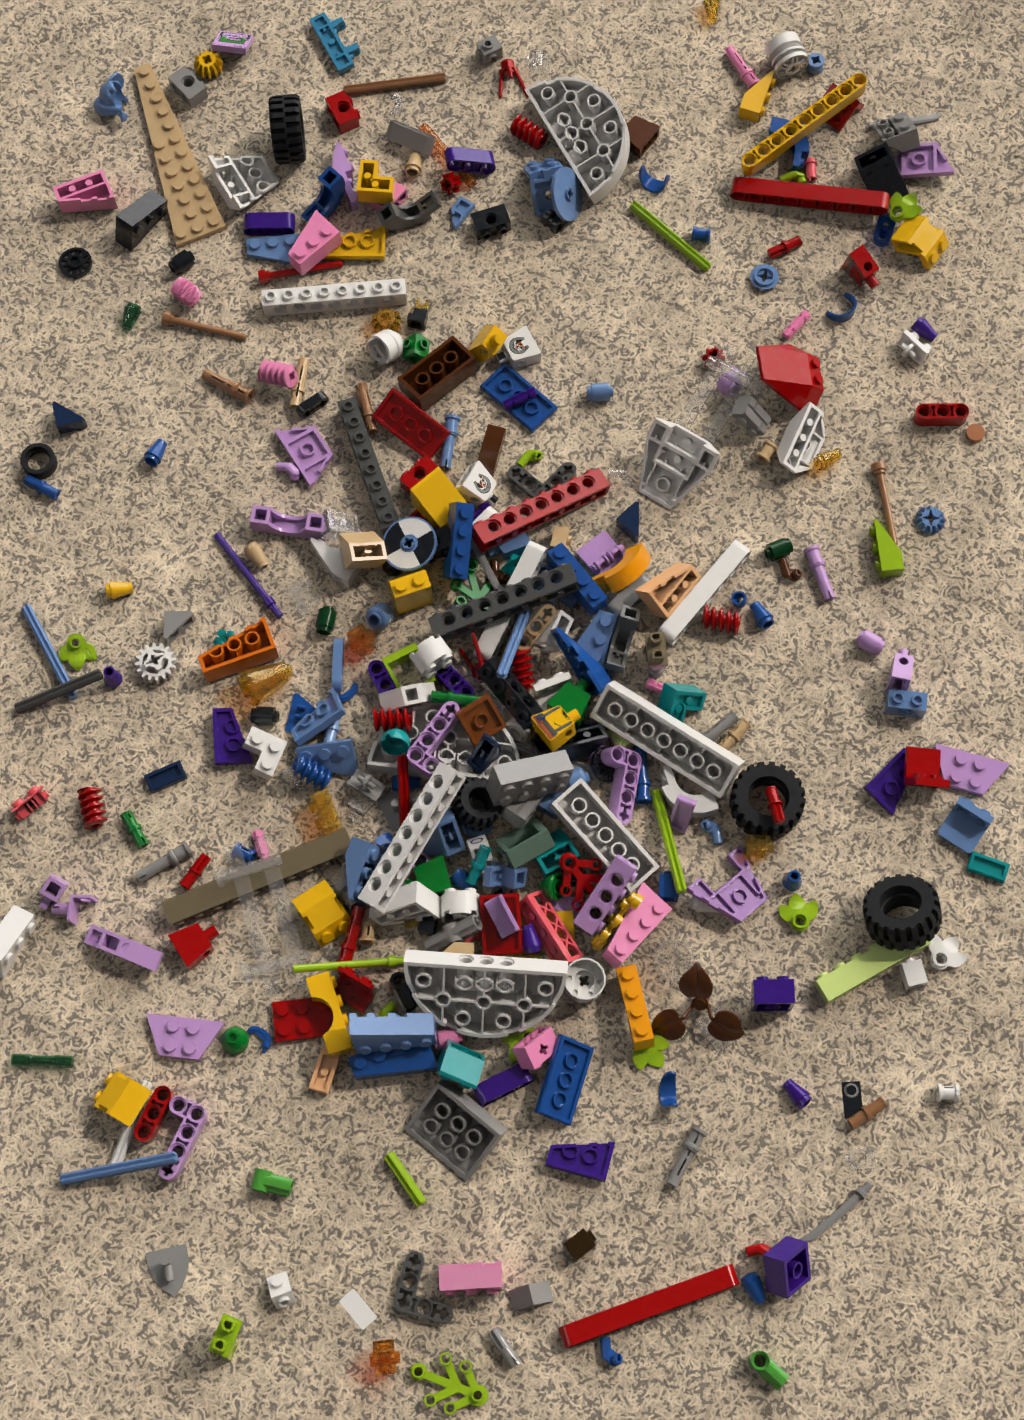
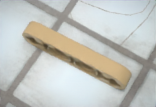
[502,602,556,656]

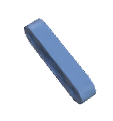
[332,638,345,691]

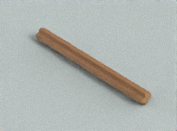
[343,73,446,96]

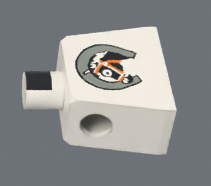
[496,326,541,369]
[455,460,498,506]

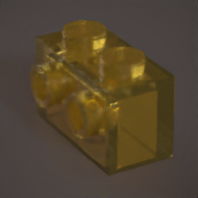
[308,788,342,835]

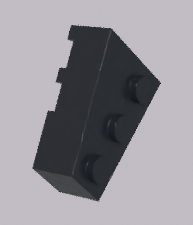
[115,189,168,252]

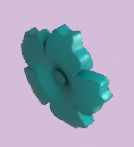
[213,629,234,646]

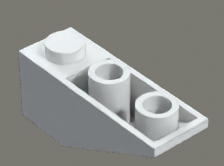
[310,537,361,588]

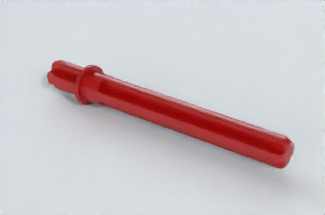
[397,755,410,827]

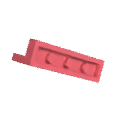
[520,889,584,965]

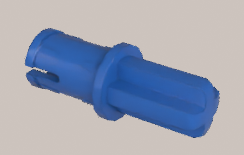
[24,475,60,500]

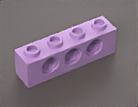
[573,854,638,936]

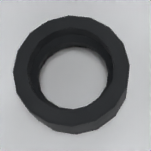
[20,443,57,480]

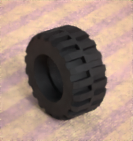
[268,94,306,165]
[729,761,806,840]
[862,874,942,951]

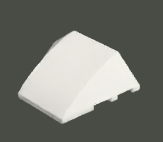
[208,156,279,211]

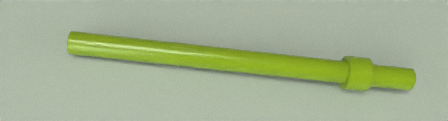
[292,955,405,973]

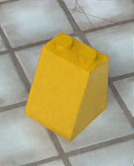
[410,467,467,529]
[386,569,434,615]

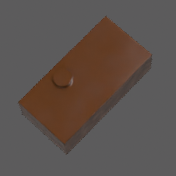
[397,336,478,411]

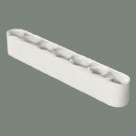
[657,540,751,646]
[473,541,548,661]

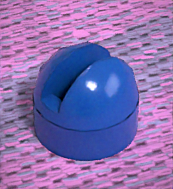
[731,591,747,608]

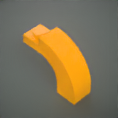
[592,542,651,594]

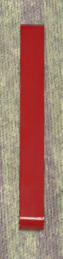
[730,177,890,215]
[558,1264,740,1349]

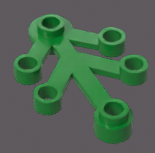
[449,558,493,611]

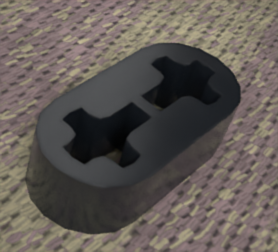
[296,391,329,419]

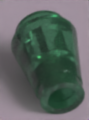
[121,302,141,331]

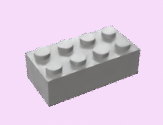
[486,750,574,806]

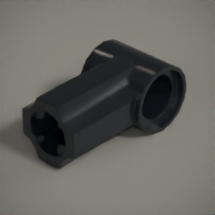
[390,972,419,1013]

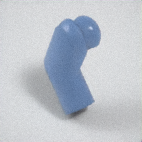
[701,819,723,845]

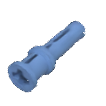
[439,414,461,471]

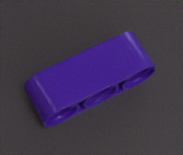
[444,147,496,174]
[244,212,295,236]
[368,660,402,713]
[436,665,476,695]
[472,1064,534,1107]

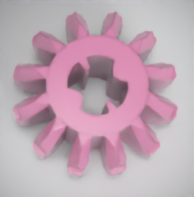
[170,277,202,307]

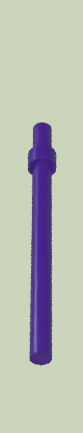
[214,532,283,619]

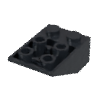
[854,142,909,204]

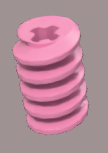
[257,359,298,388]

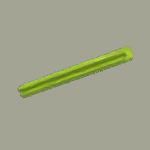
[630,201,711,272]
[651,789,687,894]

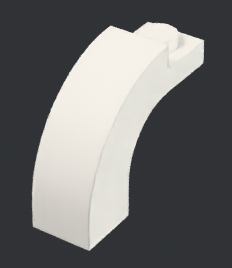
[660,765,719,818]

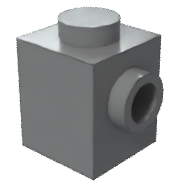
[475,34,503,65]

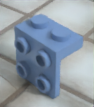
[937,797,994,854]

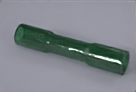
[11,1054,74,1068]

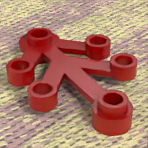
[559,852,614,916]

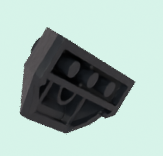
[529,721,609,761]

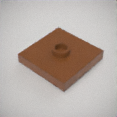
[454,693,507,747]

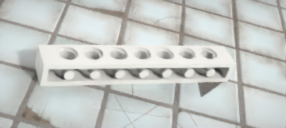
[261,278,407,316]
[358,762,466,914]

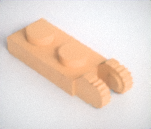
[308,1044,341,1095]

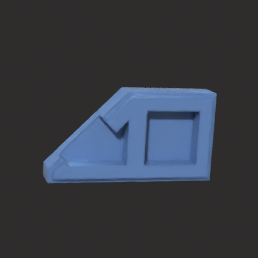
[450,196,475,231]

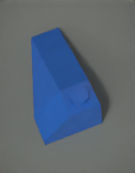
[550,627,612,696]

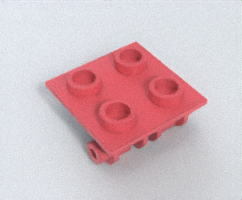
[10,785,49,821]

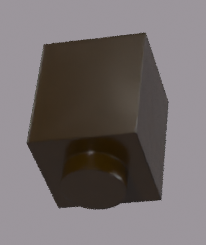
[564,1228,597,1262]

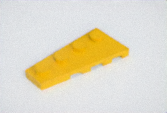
[322,226,386,260]

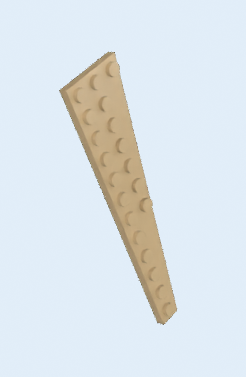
[134,63,227,248]

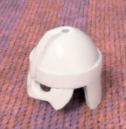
[367,329,404,365]

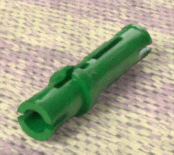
[430,690,481,706]

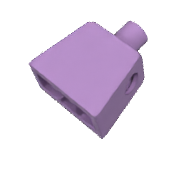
[885,649,914,694]

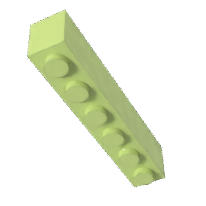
[814,941,931,1005]

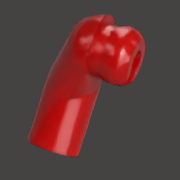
[745,1243,771,1257]

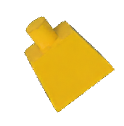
[468,325,507,363]

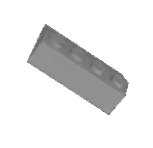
[405,1079,508,1182]

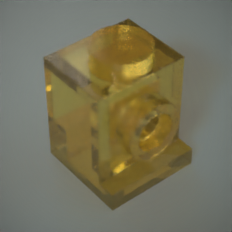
[745,835,774,859]

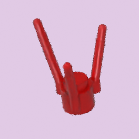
[499,59,528,98]
[459,632,486,680]

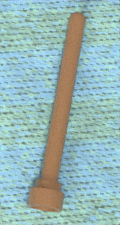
[161,311,247,340]
[871,461,898,545]

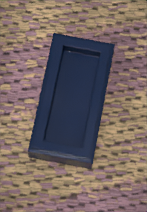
[144,760,188,794]

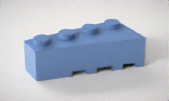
[349,1013,437,1055]

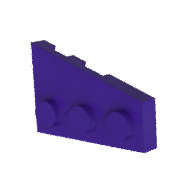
[212,708,254,765]
[863,748,906,816]
[545,1142,615,1183]

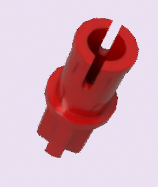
[767,235,802,259]
[764,786,785,825]
[179,853,211,890]

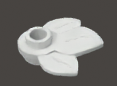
[929,935,967,970]

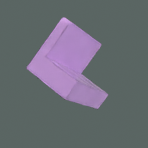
[484,894,520,939]

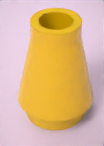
[105,581,133,600]

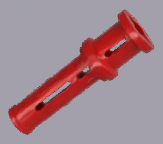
[336,905,366,962]

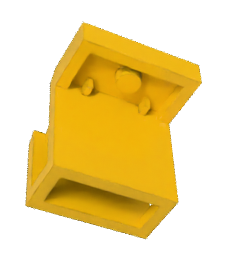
[891,215,949,270]
[291,879,350,948]
[93,1071,152,1127]

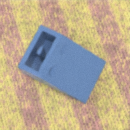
[345,837,387,906]

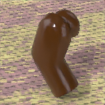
[778,558,802,582]
[490,559,509,584]

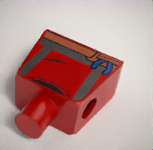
[842,245,880,290]

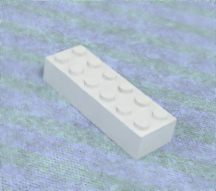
[549,778,660,895]

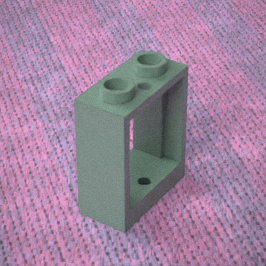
[495,817,556,869]

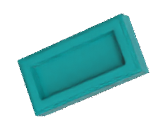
[966,851,1010,884]

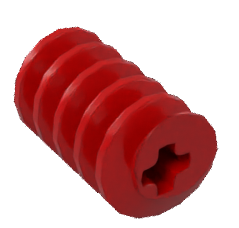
[510,114,549,150]
[701,605,742,635]
[511,649,535,689]
[373,707,413,732]
[77,787,108,830]

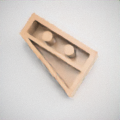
[634,562,701,618]

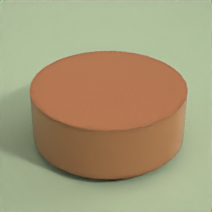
[965,424,985,443]

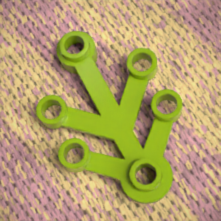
[410,1352,488,1415]

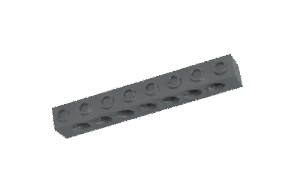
[337,397,399,536]
[428,563,581,642]

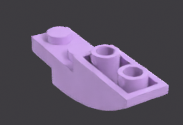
[332,142,359,212]
[83,924,164,972]

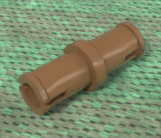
[847,1096,888,1130]

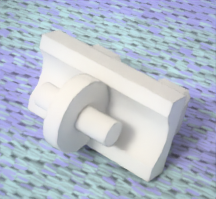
[897,330,932,365]

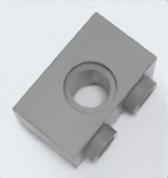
[168,66,208,109]

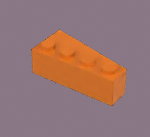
[198,616,279,683]

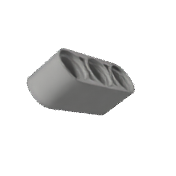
[385,119,436,155]
[606,573,651,619]

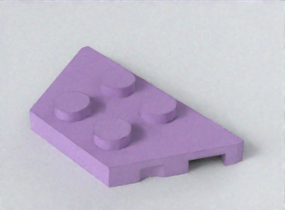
[894,142,954,179]
[274,426,333,488]
[934,744,1009,796]
[147,1013,224,1061]

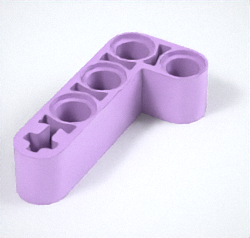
[407,701,460,779]
[601,746,642,825]
[159,1096,208,1182]

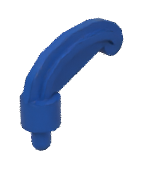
[338,683,358,702]
[247,1026,271,1053]

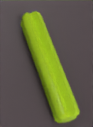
[384,1151,426,1207]

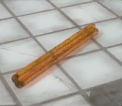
[419,123,477,188]

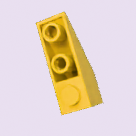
[738,70,776,123]

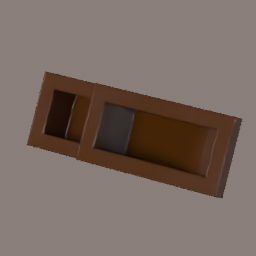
[478,424,506,477]

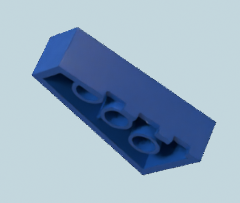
[348,1046,438,1081]

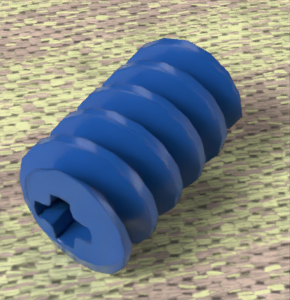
[289,753,332,792]

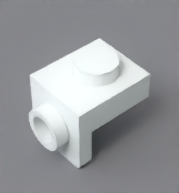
[266,1271,296,1309]

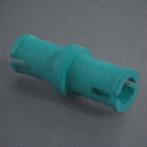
[465,844,492,886]

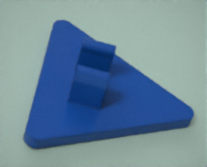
[285,693,316,733]

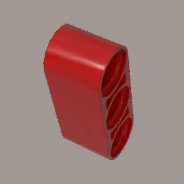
[913,403,969,427]
[134,1086,174,1144]

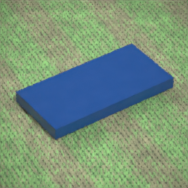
[480,362,558,433]
[534,1034,594,1126]

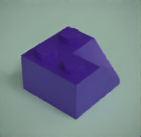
[751,976,795,1012]
[763,1236,811,1299]

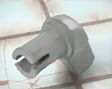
[334,862,360,911]

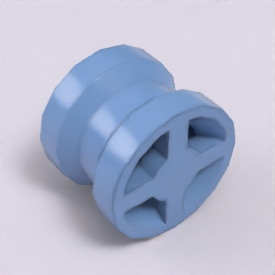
[806,53,825,75]

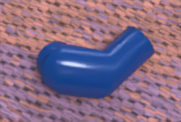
[600,1337,623,1367]

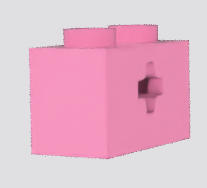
[512,1026,557,1070]

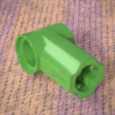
[250,1168,294,1197]
[748,1351,789,1390]

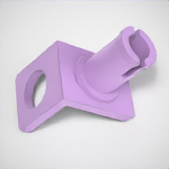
[51,894,98,925]

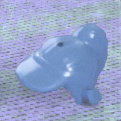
[93,72,128,123]

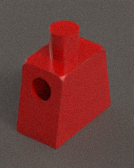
[168,923,219,970]

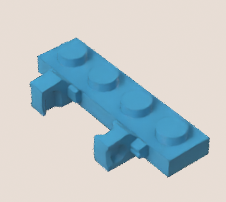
[309,12,361,75]

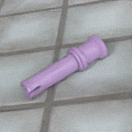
[803,545,836,602]

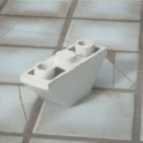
[378,682,436,712]

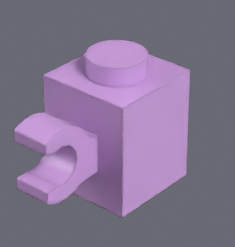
[38,873,69,910]

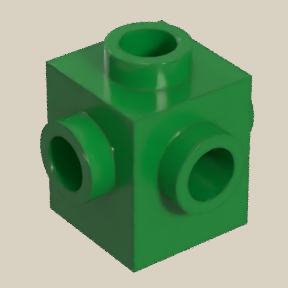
[402,333,430,364]

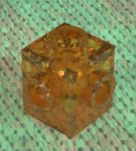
[346,623,376,657]
[370,1339,401,1376]

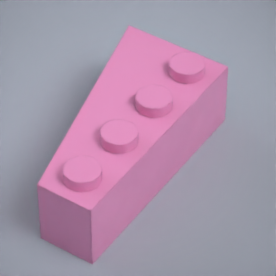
[602,882,672,969]

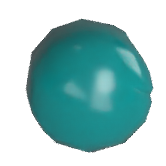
[380,728,410,756]

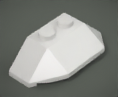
[776,402,825,474]

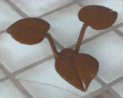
[651,963,745,1041]

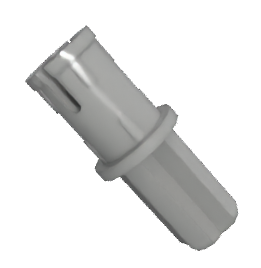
[489,1327,521,1369]

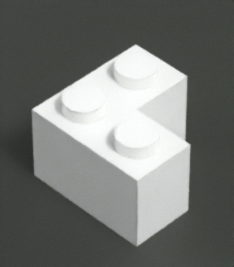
[242,726,287,780]

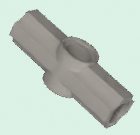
[424,914,483,952]

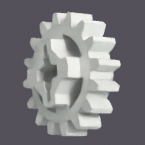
[135,642,177,684]

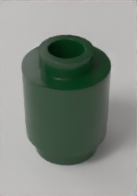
[764,538,793,562]
[315,606,337,635]

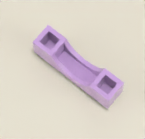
[250,505,329,541]

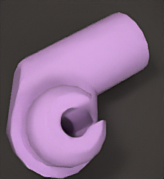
[276,462,300,481]

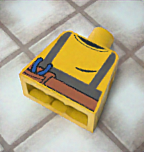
[531,706,581,752]

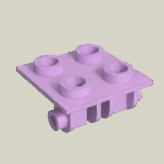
[576,530,625,575]

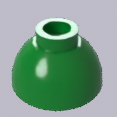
[540,873,566,901]
[221,1026,249,1055]

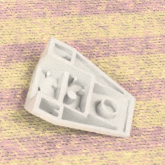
[639,418,720,510]

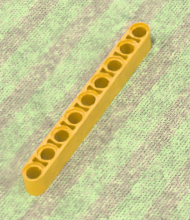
[741,73,867,176]

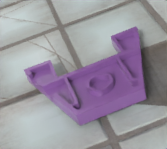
[686,845,767,924]

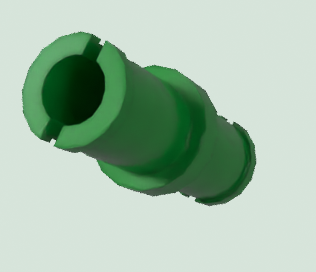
[120,810,149,849]

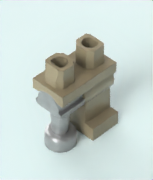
[645,632,668,678]

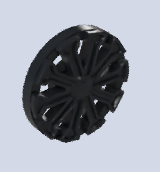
[59,247,93,279]
[591,746,615,783]

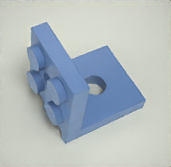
[523,157,563,216]

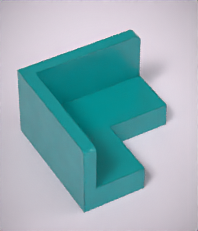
[657,683,707,723]

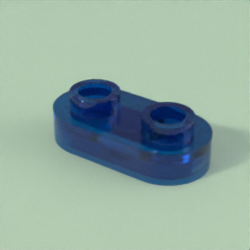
[873,213,896,247]

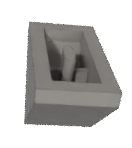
[163,611,196,645]
[508,1280,554,1312]

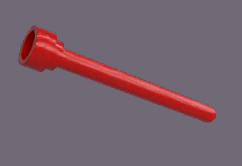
[258,260,343,285]

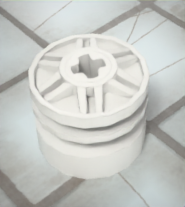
[765,31,809,79]
[564,958,606,1004]

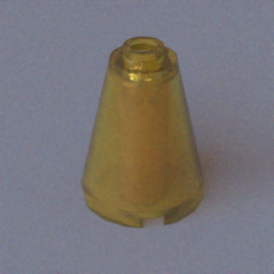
[237,662,293,707]

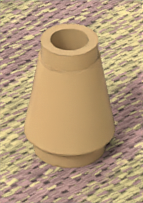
[404,151,422,178]
[244,541,269,570]

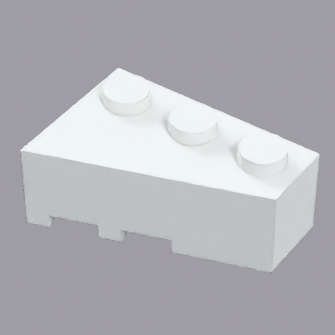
[369,881,441,926]
[0,905,36,979]

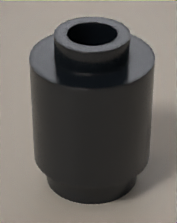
[168,249,195,275]
[250,706,280,726]

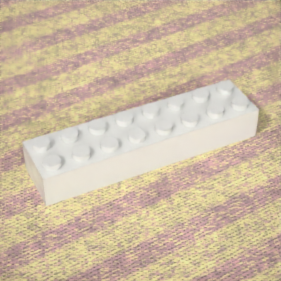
[590,680,745,798]

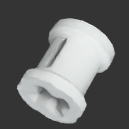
[936,1083,960,1103]

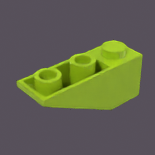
[869,519,904,578]

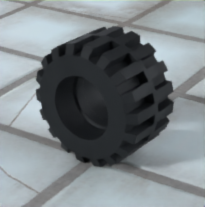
[451,777,503,831]

